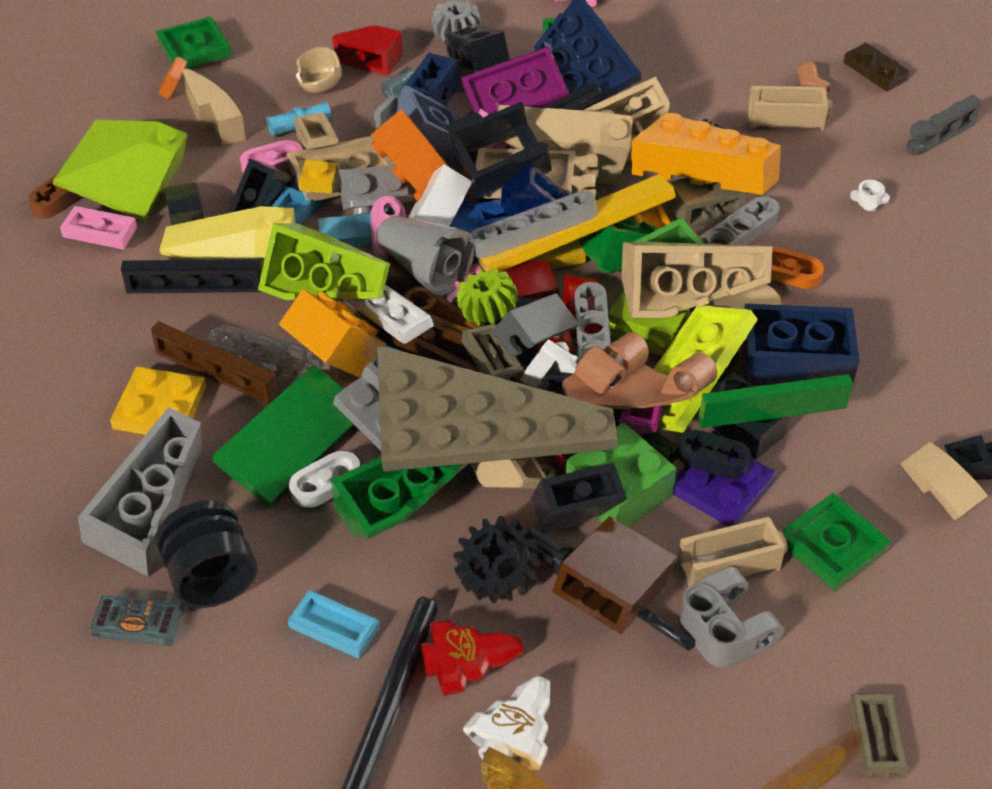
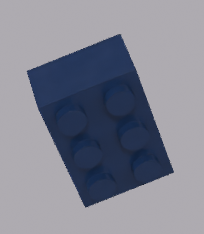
[741,304,859,388]

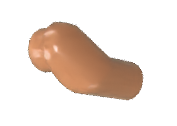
[797,61,832,96]

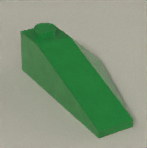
[578,188,658,274]
[331,457,469,539]

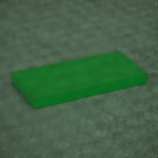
[212,364,355,509]

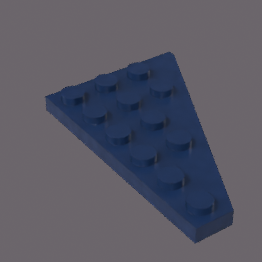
[468,0,642,166]

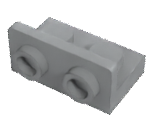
[338,165,414,215]
[333,362,381,451]

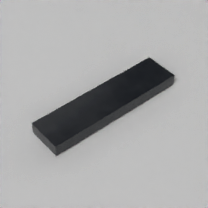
[121,259,262,293]

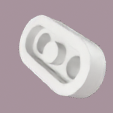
[289,451,360,508]

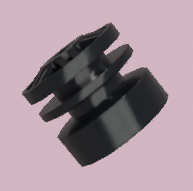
[155,500,258,608]

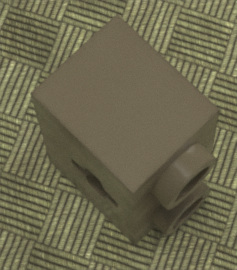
[668,177,747,229]

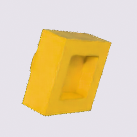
[299,159,338,194]

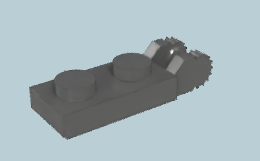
[906,94,981,155]

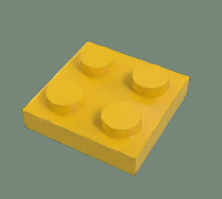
[110,366,207,435]

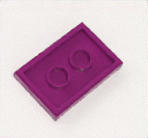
[461,46,569,115]

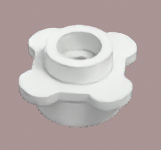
[850,180,890,211]

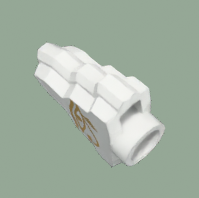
[463,675,550,772]

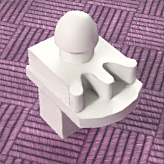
[520,339,578,388]

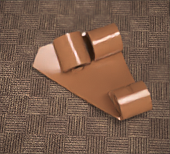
[562,332,717,409]

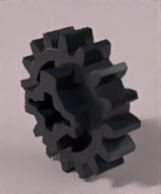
[453,516,542,603]

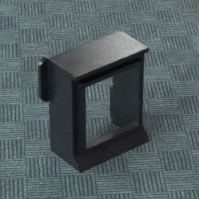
[447,101,552,199]

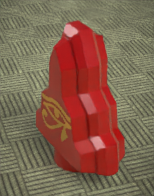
[421,620,524,696]

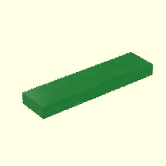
[698,374,853,428]

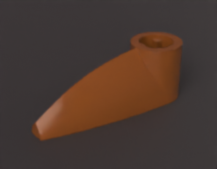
[404,287,491,343]

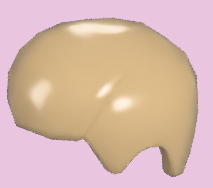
[296,47,342,93]

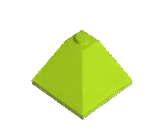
[53,119,188,222]

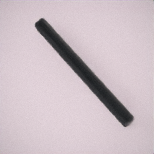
[341,596,438,789]

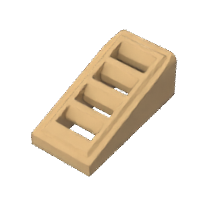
[294,112,339,149]

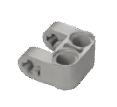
[680,567,785,668]

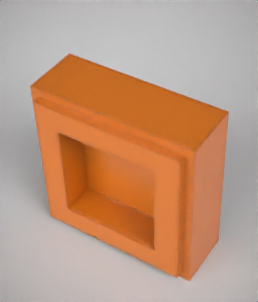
[159,57,187,100]

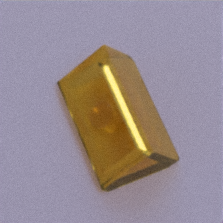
[760,746,846,789]

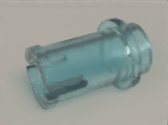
[381,66,415,99]

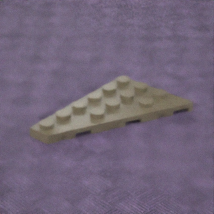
[377,346,618,471]

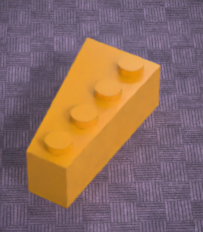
[632,113,781,195]

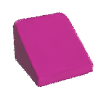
[619,405,663,435]

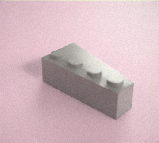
[78,407,202,577]

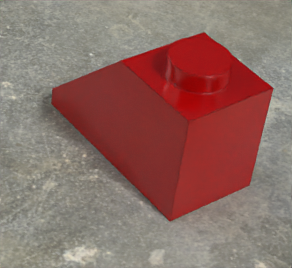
[332,25,403,76]

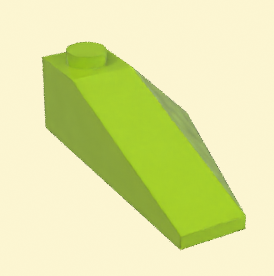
[258,223,390,300]

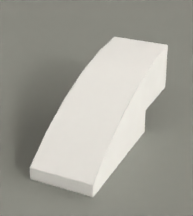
[409,164,472,226]

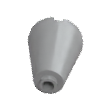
[378,215,475,296]

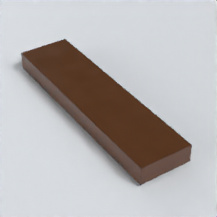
[151,321,279,405]

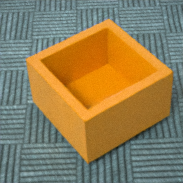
[278,289,387,378]

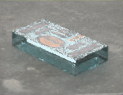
[90,595,183,646]

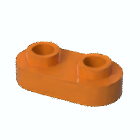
[771,246,824,289]

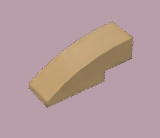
[182,69,246,146]

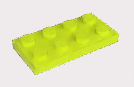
[653,306,758,433]

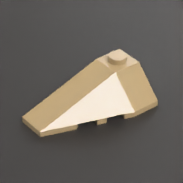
[498,105,633,186]
[622,242,773,318]

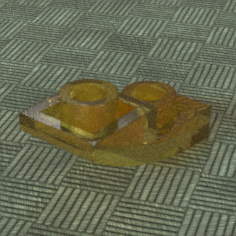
[482,747,550,789]

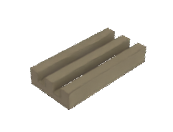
[461,324,524,381]
[848,693,909,778]

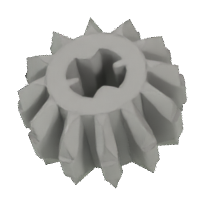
[432,0,481,43]

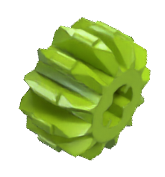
[456,267,518,327]

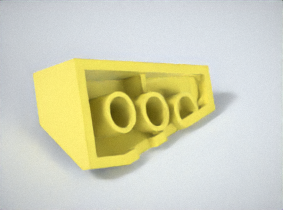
[160,206,296,269]

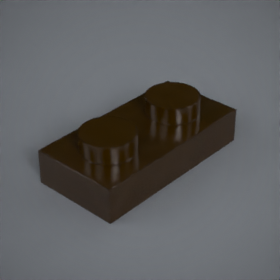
[843,42,910,92]

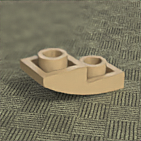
[900,442,988,521]

